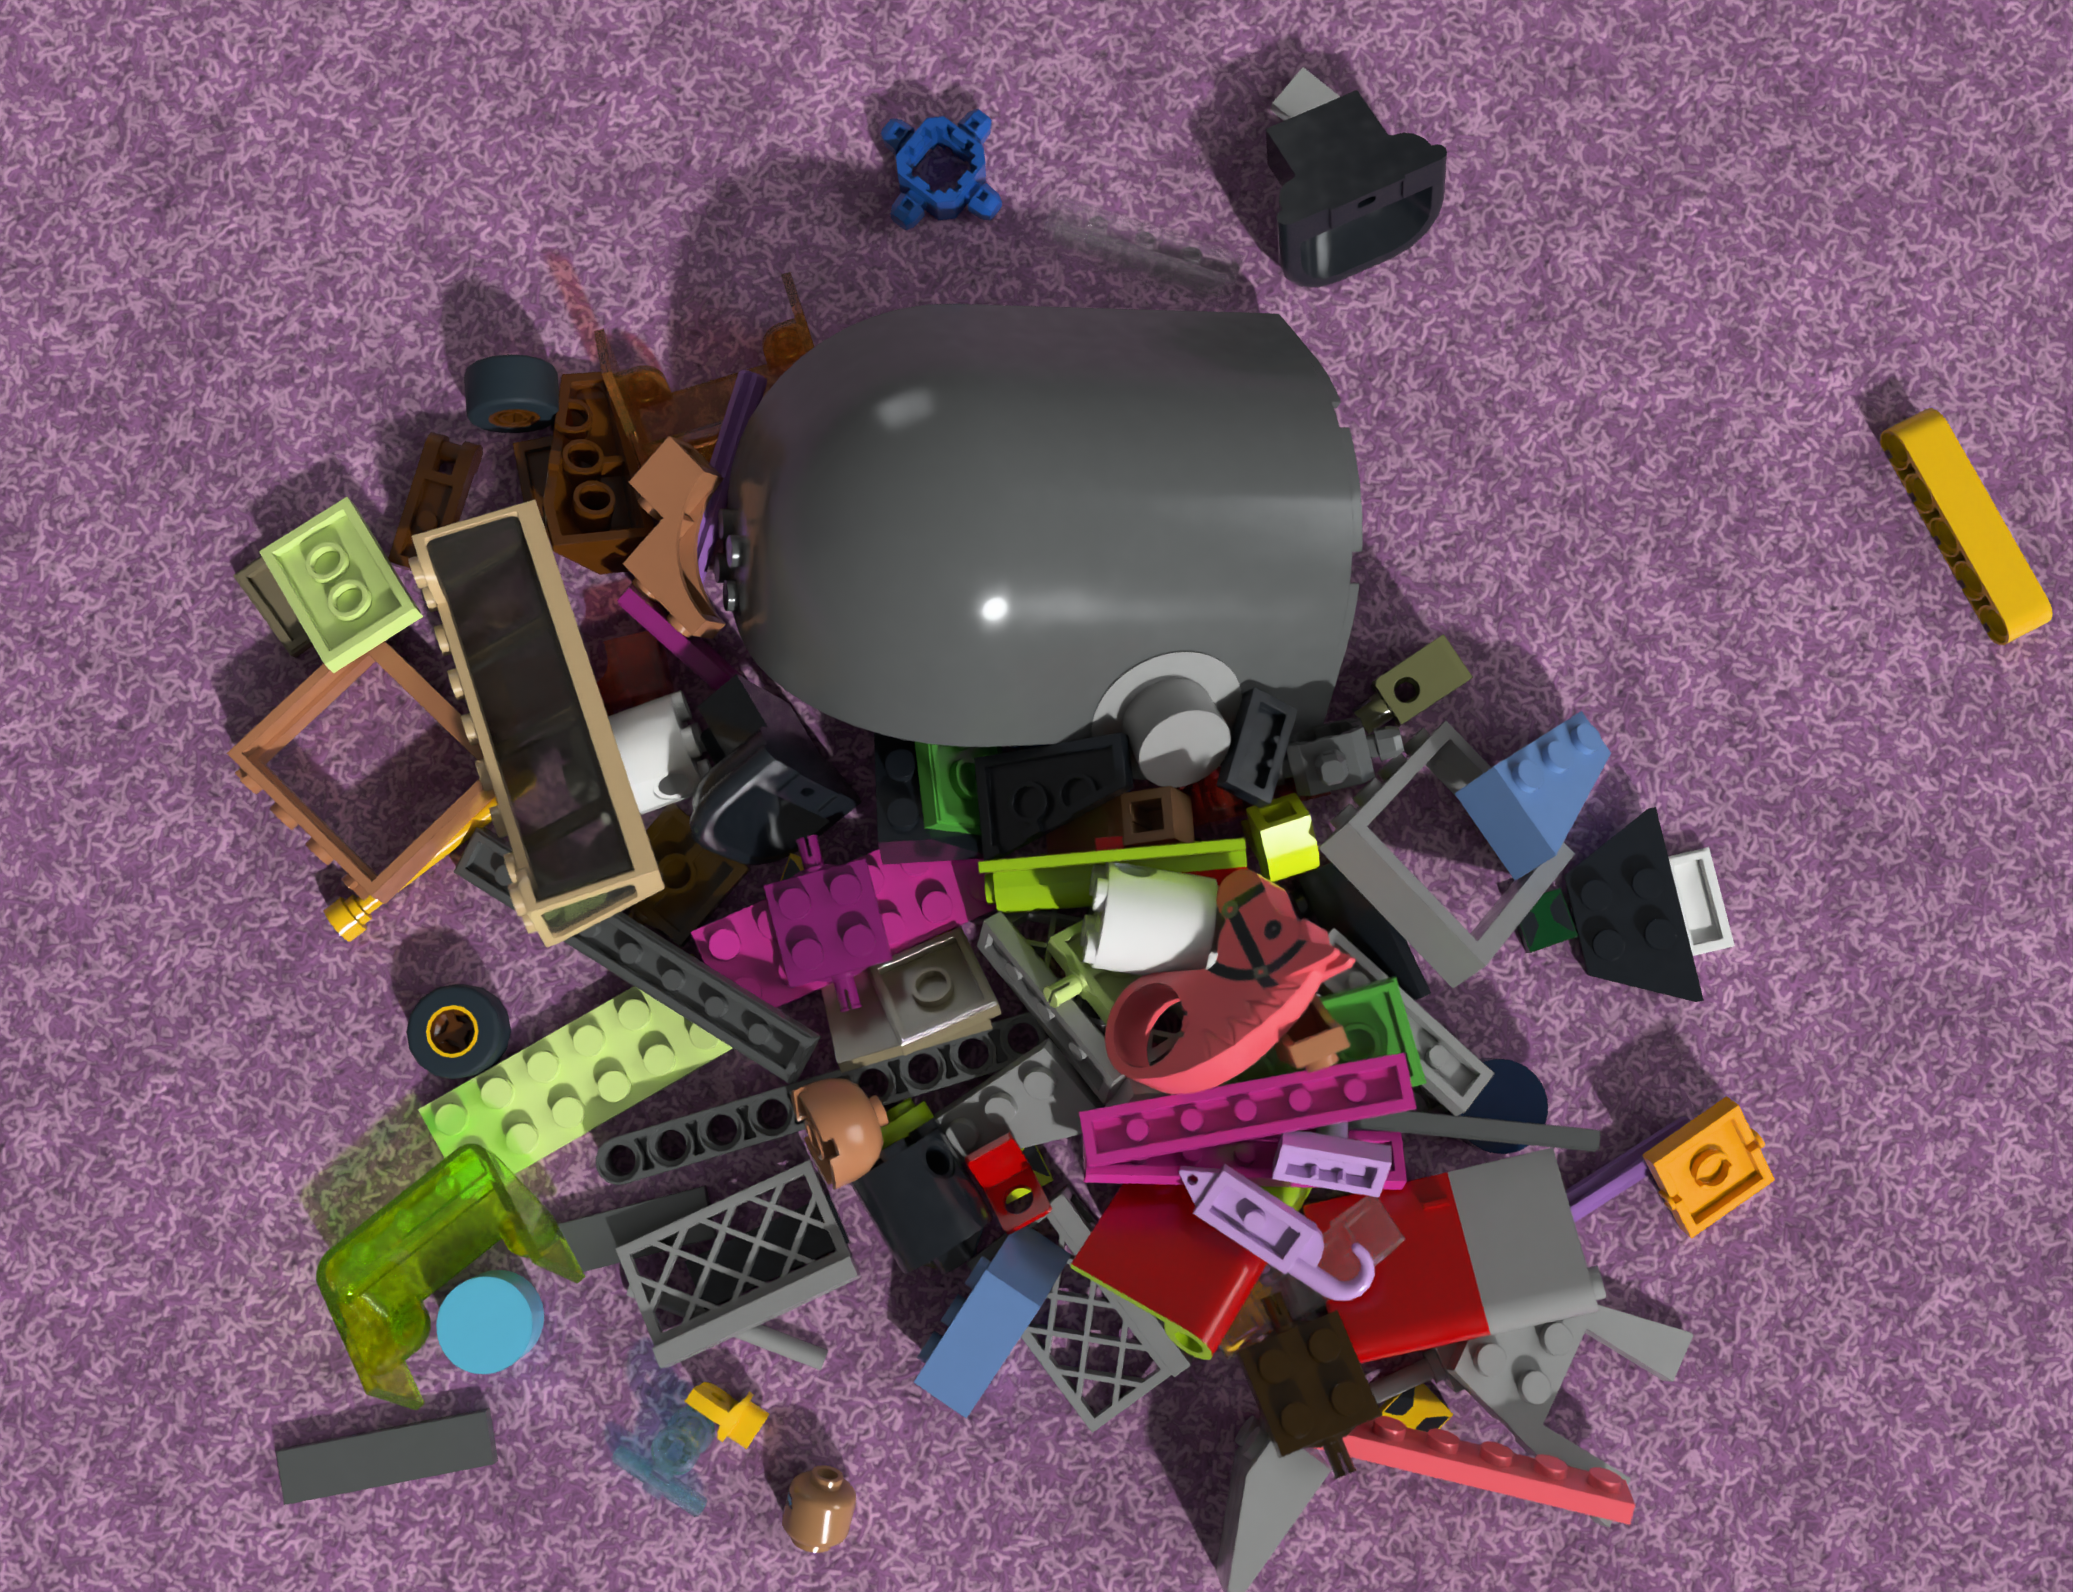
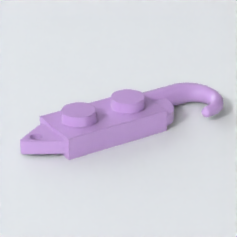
[1179,1163,1375,1301]

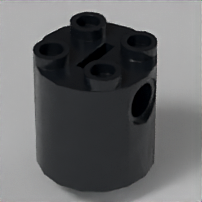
[850,1117,994,1275]

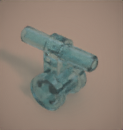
[611,1406,715,1517]

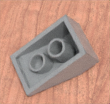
[1216,1416,1331,1592]

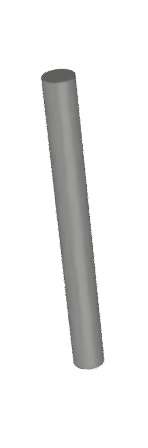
[626,1284,828,1370]

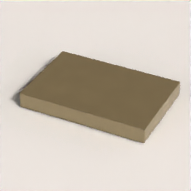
[821,936,993,1073]

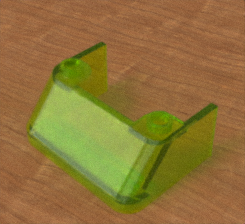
[316,1144,585,1410]

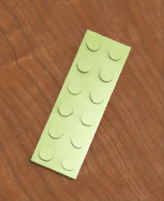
[418,954,734,1201]

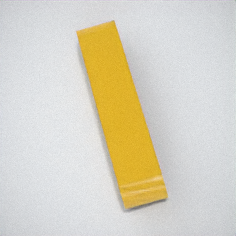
[1880,408,2053,645]

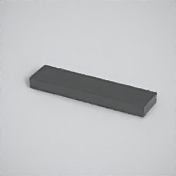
[276,1408,498,1505]

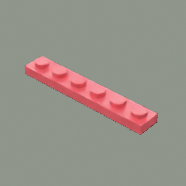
[1315,1416,1635,1525]

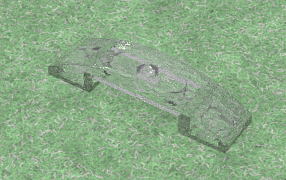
[1219,1196,1405,1360]

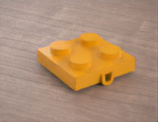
[1642,1096,1775,1238]

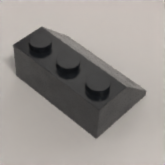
[874,732,983,865]
[1289,862,1431,1001]

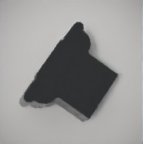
[1266,90,1447,288]
[690,674,861,866]

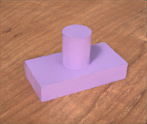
[1272,1122,1392,1197]

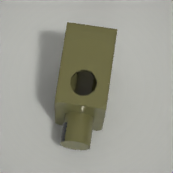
[1351,634,1473,735]

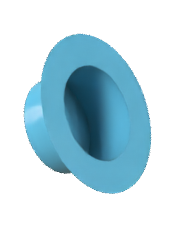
[436,1270,544,1374]

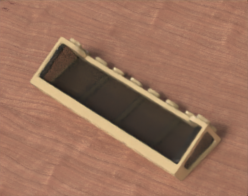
[408,500,665,948]

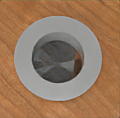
[1092,652,1242,787]

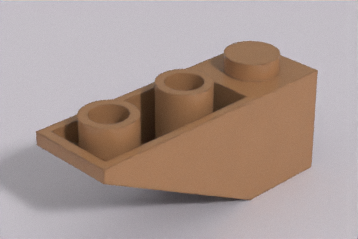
[1046,786,1195,856]

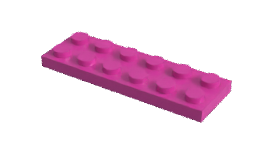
[691,849,997,1008]

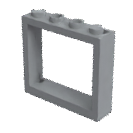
[1319,721,1575,989]

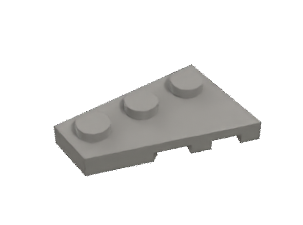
[934,1038,1106,1163]

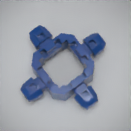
[880,109,1002,230]

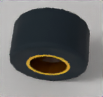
[464,354,559,433]
[406,984,511,1079]

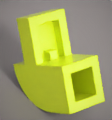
[1241,793,1320,883]

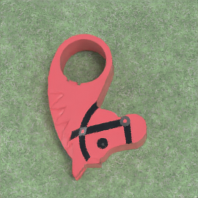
[1105,869,1356,1094]

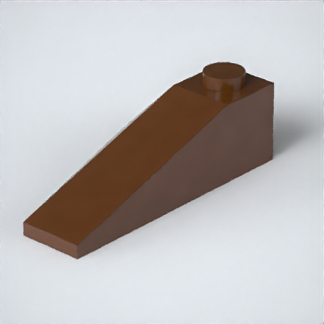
[542,371,655,575]

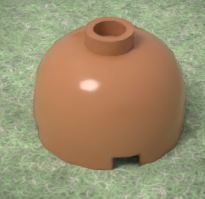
[791,1078,888,1190]

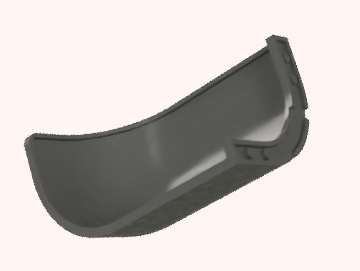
[714,304,1362,747]

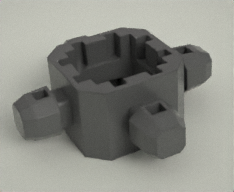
[1276,718,1404,796]

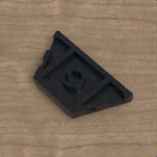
[1563,807,1704,1002]

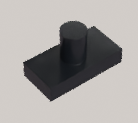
[1216,687,1298,808]

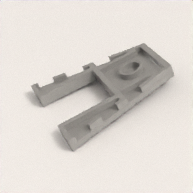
[1446,1305,1693,1527]

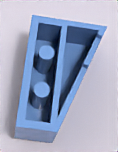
[1455,711,1611,881]
[914,1225,1071,1419]

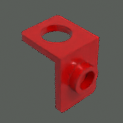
[965,1133,1052,1234]

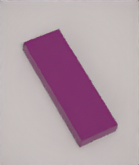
[617,583,747,691]

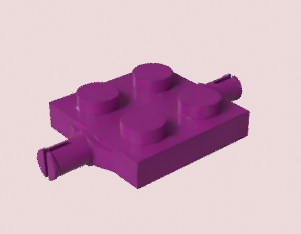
[764,835,893,1012]

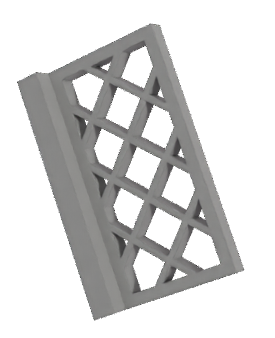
[977,907,1187,1104]
[1316,928,1494,1116]
[615,1160,862,1368]
[966,1184,1193,1433]

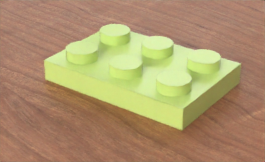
[259,497,423,673]

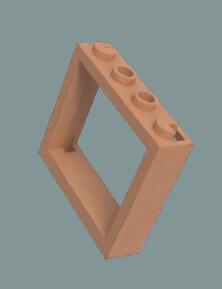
[227,641,521,904]

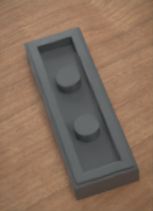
[551,1185,717,1277]

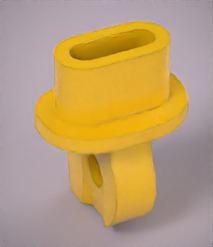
[685,1382,769,1449]

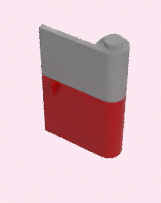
[1303,1148,1607,1364]

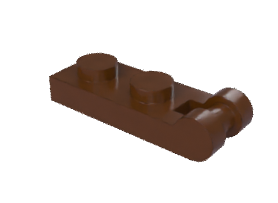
[388,432,483,573]

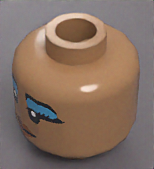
[782,1465,856,1553]

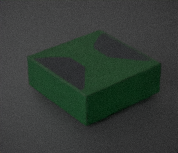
[1517,888,1578,953]

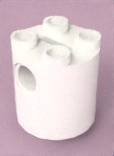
[564,690,712,826]
[1080,862,1225,976]

